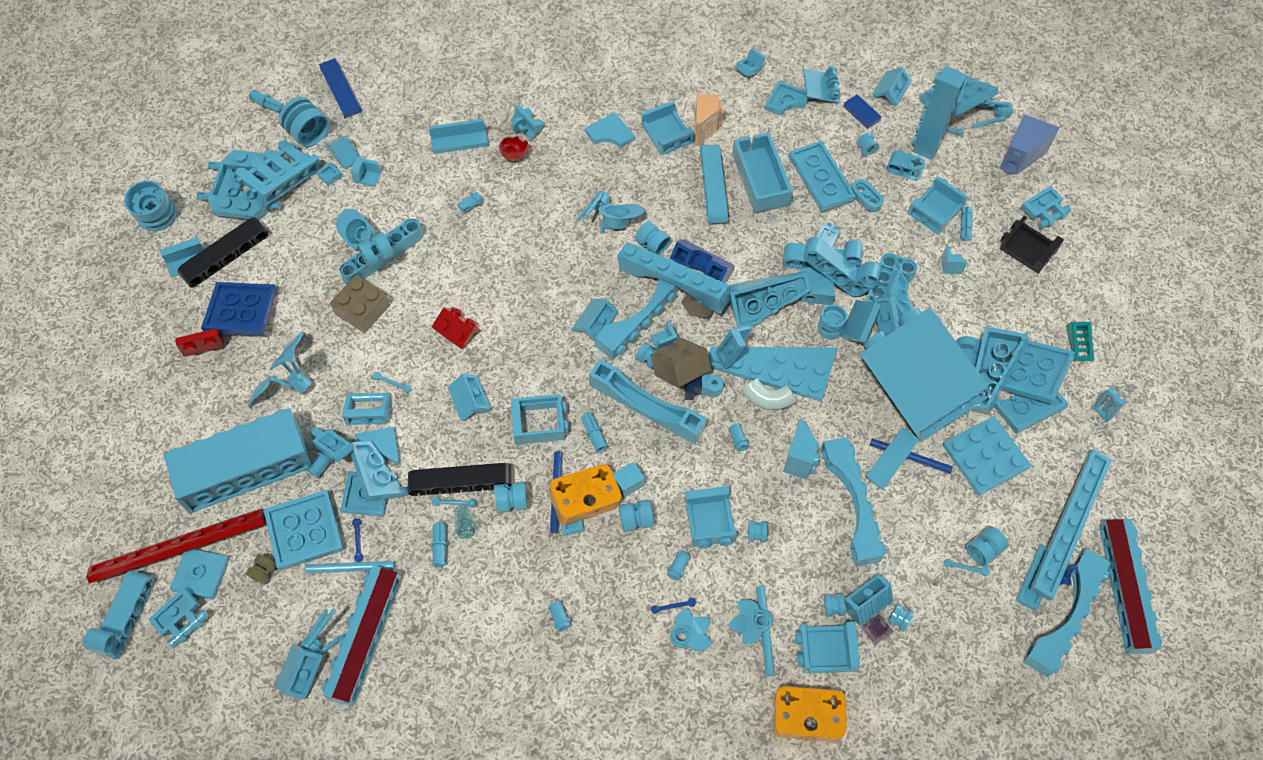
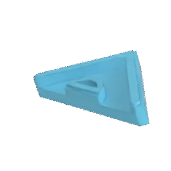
[355,427,400,465]

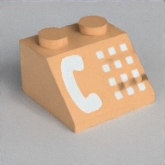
[695,94,722,146]

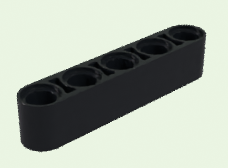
[177,217,269,288]
[408,463,513,496]

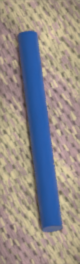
[869,438,953,474]
[550,451,562,533]

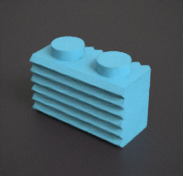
[844,574,894,626]

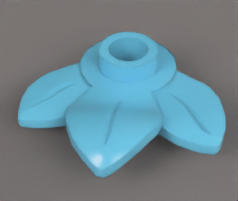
[728,600,773,644]
[670,608,712,651]

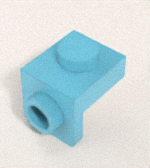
[735,49,766,77]

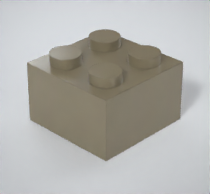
[330,275,390,334]
[650,338,711,387]

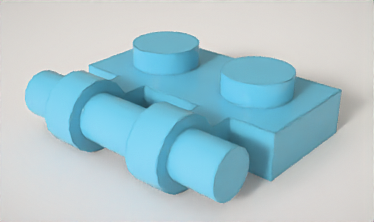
[1021,186,1071,229]
[149,588,209,648]

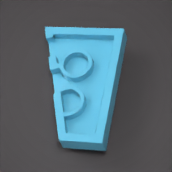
[350,441,408,501]

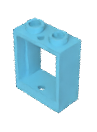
[511,394,568,445]

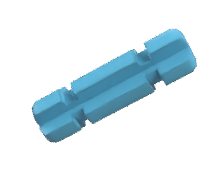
[960,206,973,241]

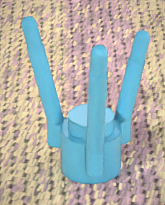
[971,99,1013,129]
[577,191,610,234]
[300,608,346,655]

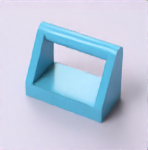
[342,393,390,425]

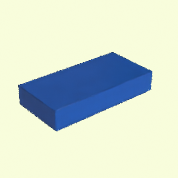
[843,94,882,129]

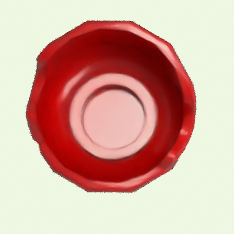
[499,136,529,162]

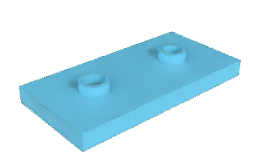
[788,141,856,212]

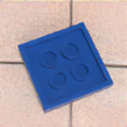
[201,282,277,336]

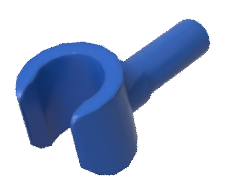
[1059,564,1076,586]

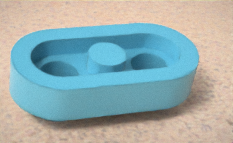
[851,179,884,212]

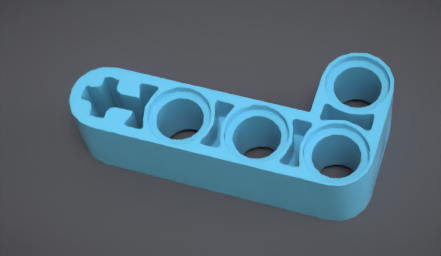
[804,237,881,296]
[783,240,863,269]
[866,253,917,323]
[83,570,154,660]

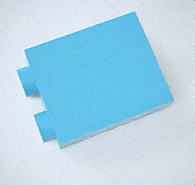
[860,307,992,442]

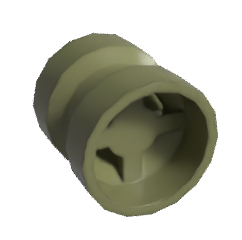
[245,554,276,585]

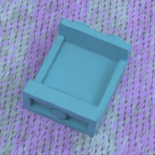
[641,101,694,156]
[907,176,968,235]
[685,486,737,549]
[795,622,860,674]

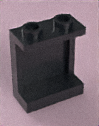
[999,215,1064,274]

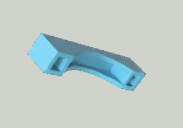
[617,242,730,314]
[594,259,682,360]
[589,359,707,445]
[821,437,886,567]
[1023,549,1111,677]

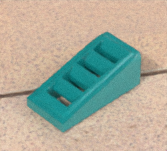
[1066,322,1094,361]

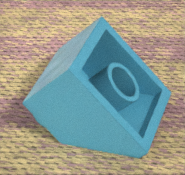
[783,419,820,480]

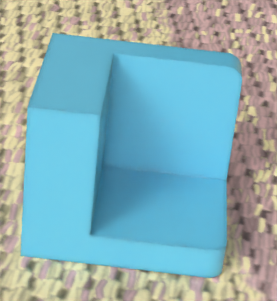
[350,157,381,187]
[941,246,967,274]
[651,322,678,350]
[613,461,645,498]

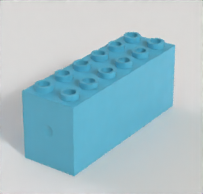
[163,408,313,514]

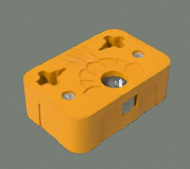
[548,464,621,525]
[773,686,846,742]

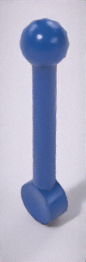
[352,518,363,562]
[651,598,696,614]

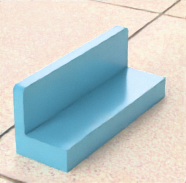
[429,119,488,154]

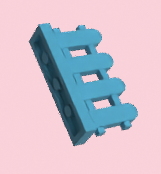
[235,140,320,208]

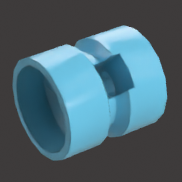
[635,221,671,255]
[357,232,394,268]
[818,304,847,340]
[494,481,528,513]
[619,499,654,532]
[966,526,1009,567]

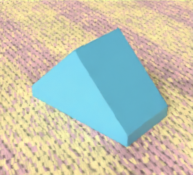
[325,136,359,170]

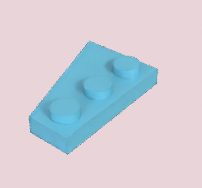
[994,392,1069,434]

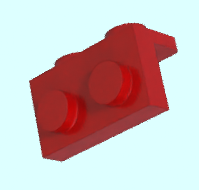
[431,307,481,349]
[175,329,224,356]

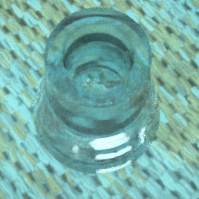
[455,505,476,539]

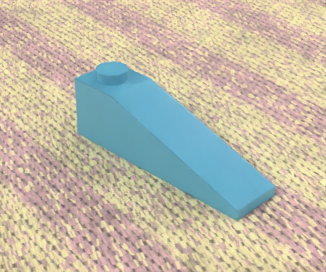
[729,271,811,328]

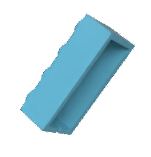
[732,132,793,213]

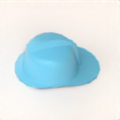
[598,204,644,230]
[336,209,375,249]

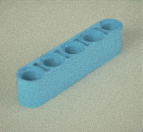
[700,145,728,224]
[339,218,423,285]

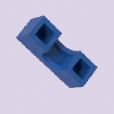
[669,239,735,283]

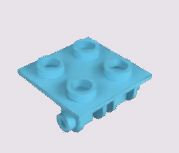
[803,66,840,103]

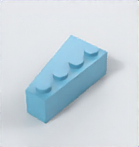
[970,327,1028,415]

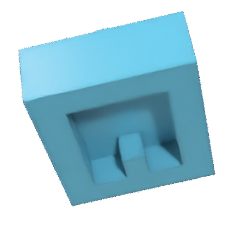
[816,223,841,248]

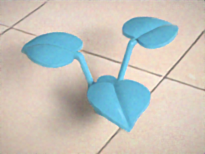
[248,332,312,409]

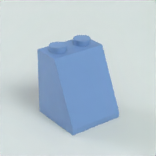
[1000,114,1060,175]

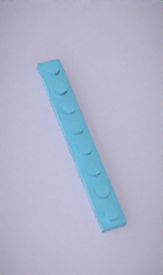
[1030,449,1112,601]

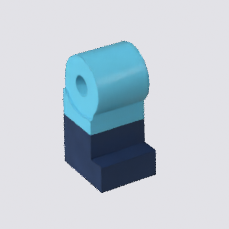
[685,374,724,400]

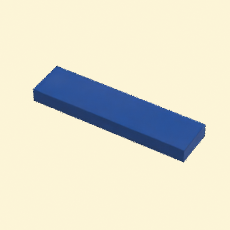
[319,58,362,118]

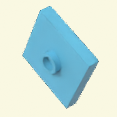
[170,549,229,600]

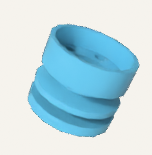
[279,97,330,147]
[124,180,177,232]

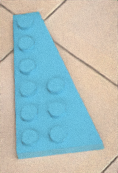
[708,347,837,402]

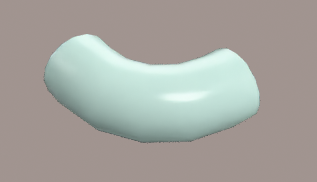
[741,378,798,410]

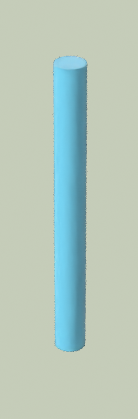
[305,561,394,573]
[756,586,775,677]

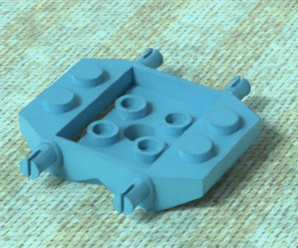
[197,150,281,219]

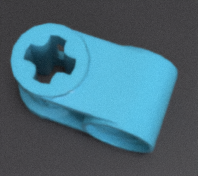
[886,150,925,180]

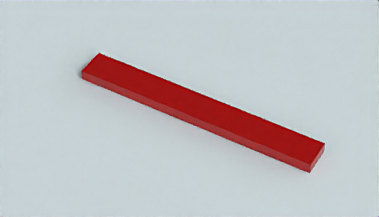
[86,509,265,584]

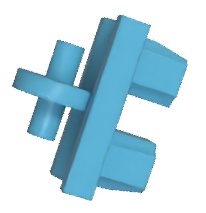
[511,105,544,140]

